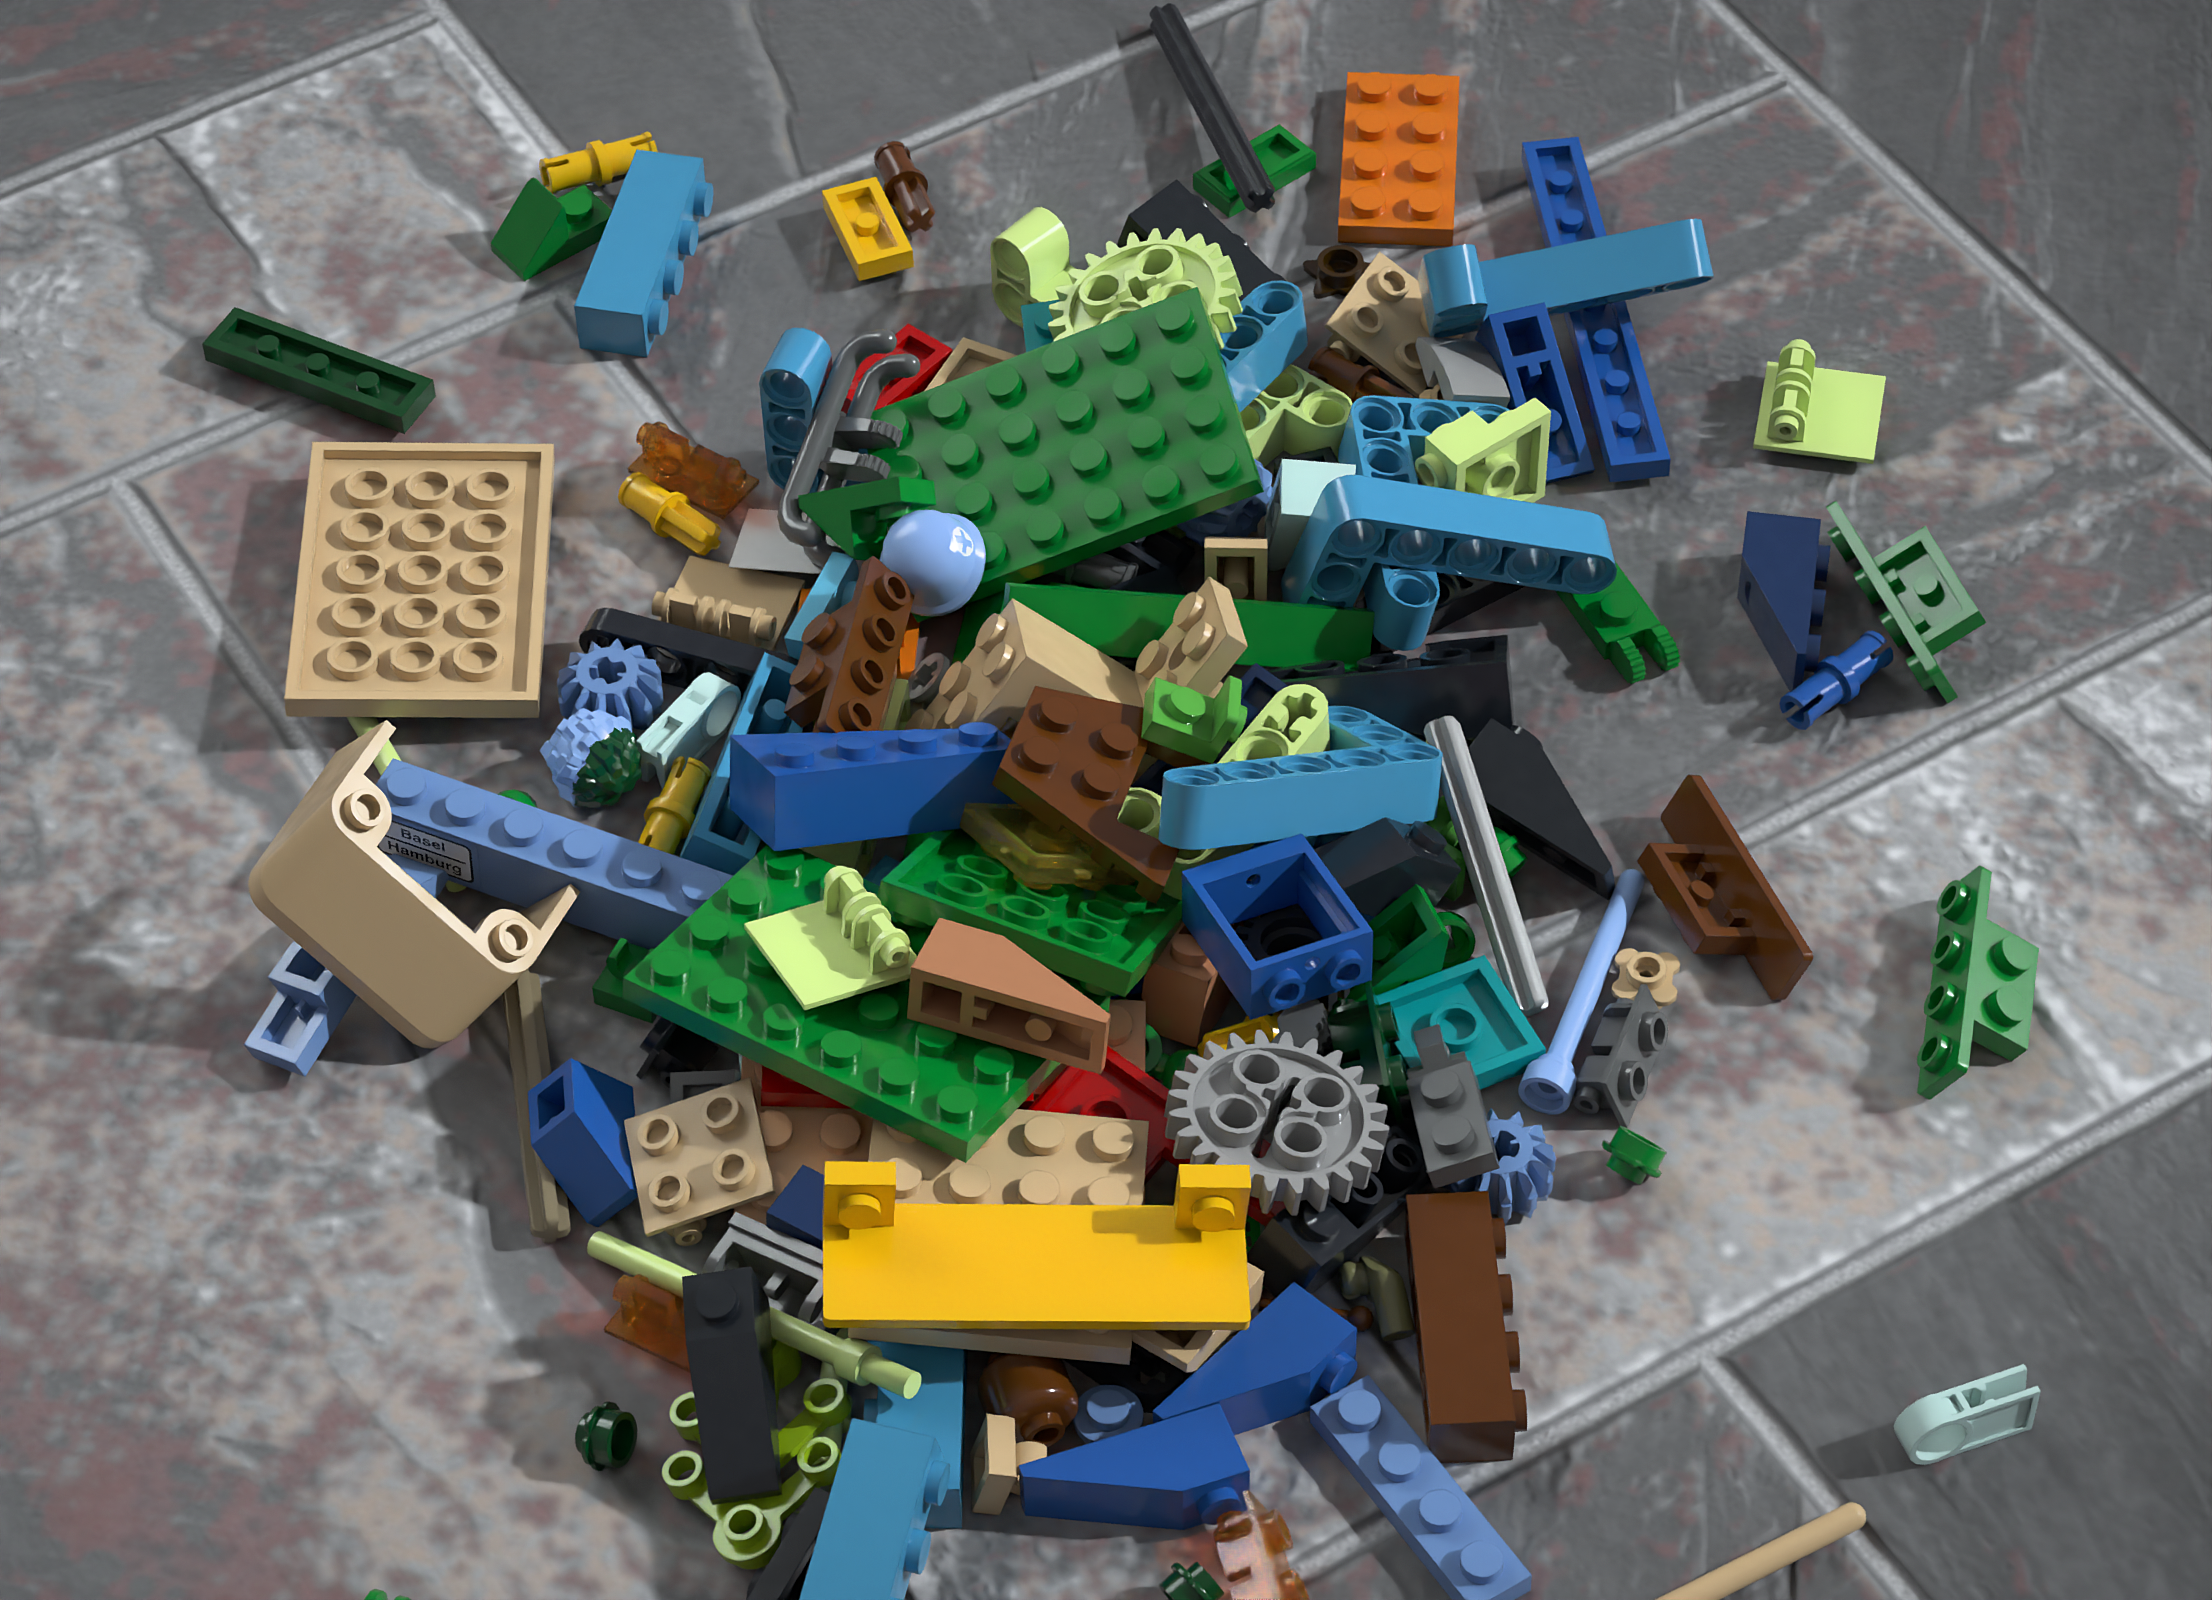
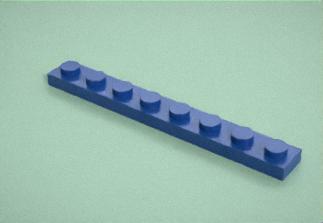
[1521,137,1671,482]

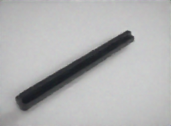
[1149,3,1275,213]

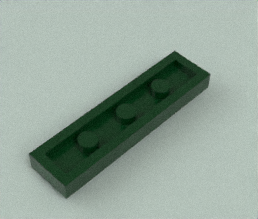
[202,307,436,434]

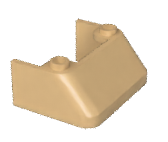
[248,720,580,1049]

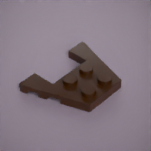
[992,686,1215,904]

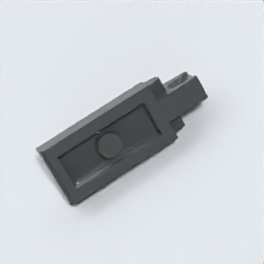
[1406,1024,1500,1189]

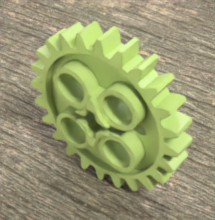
[1048,228,1243,350]

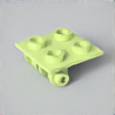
[1753,339,1886,464]
[744,866,917,1010]

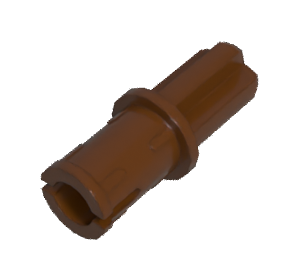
[874,141,935,233]
[1308,346,1413,403]

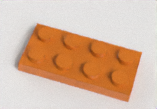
[1338,72,1460,247]

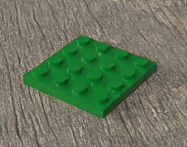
[877,824,1183,997]

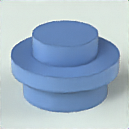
[1073,1385,1143,1444]

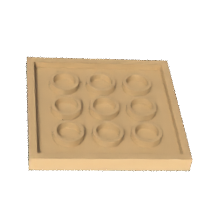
[848,1109,1149,1365]

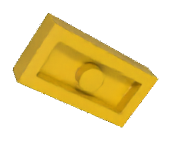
[822,177,914,281]

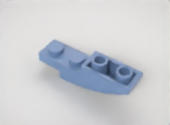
[244,853,450,1076]

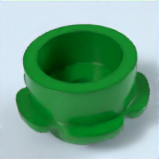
[1602,1126,1667,1185]

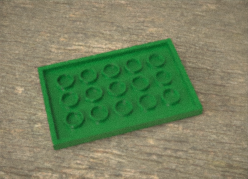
[867,287,1264,623]
[623,845,1110,1163]

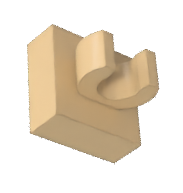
[970,1414,1047,1515]

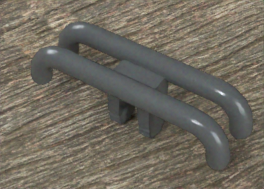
[777,329,921,568]

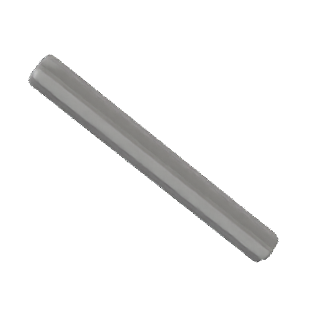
[1424,716,1549,1017]

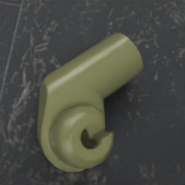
[1338,1256,1416,1341]

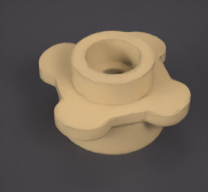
[1612,948,1680,1009]

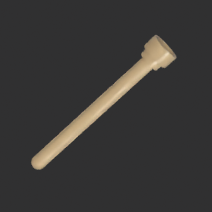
[1655,1502,1866,1600]

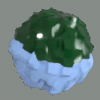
[540,708,642,808]

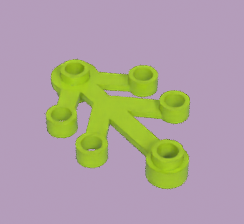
[662,1338,851,1569]

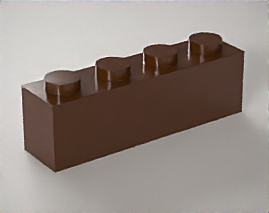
[1404,1191,1527,1464]

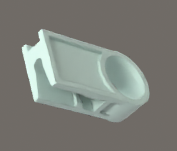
[636,672,741,789]
[1894,1364,2041,1465]

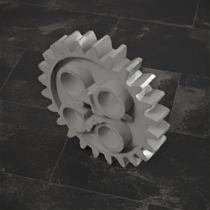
[1164,1030,1389,1215]

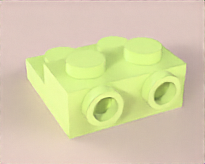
[1415,398,1551,503]

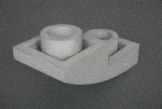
[1415,337,1511,408]

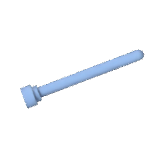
[1518,869,1644,1115]

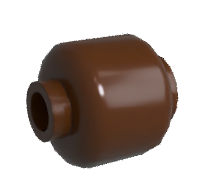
[977,1352,1078,1447]

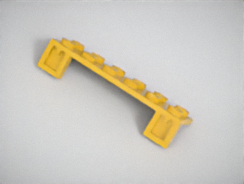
[822,1161,1251,1330]

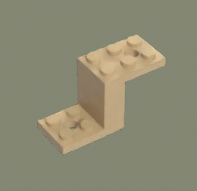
[904,577,1248,785]

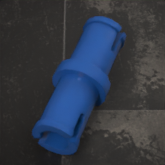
[1779,630,1894,730]

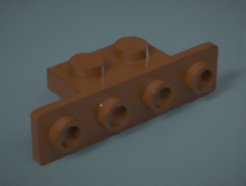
[784,556,915,733]
[1637,775,1813,1000]

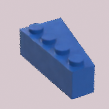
[730,722,1019,851]

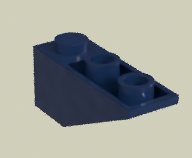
[1737,511,1831,692]

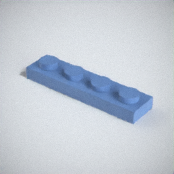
[1310,1375,1532,1600]

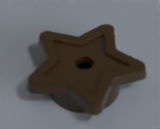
[1303,245,1370,299]

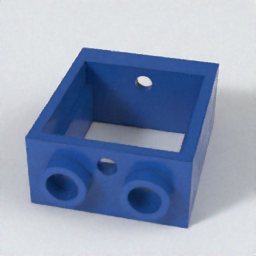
[1182,833,1373,1020]

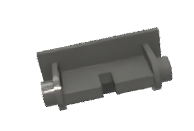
[1573,984,1668,1128]

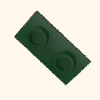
[1327,981,1409,1125]

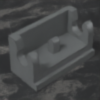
[702,1212,841,1336]

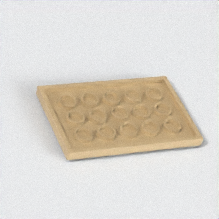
[284,442,555,718]

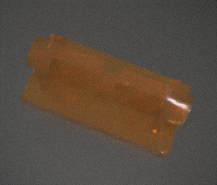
[627,421,760,520]
[604,1274,690,1373]
[1213,1489,1310,1600]

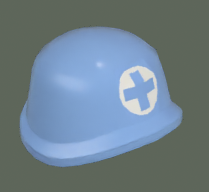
[879,510,986,617]

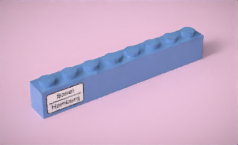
[376,758,733,950]

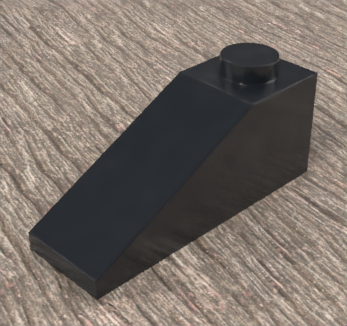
[1468,718,1615,901]
[682,1266,782,1505]

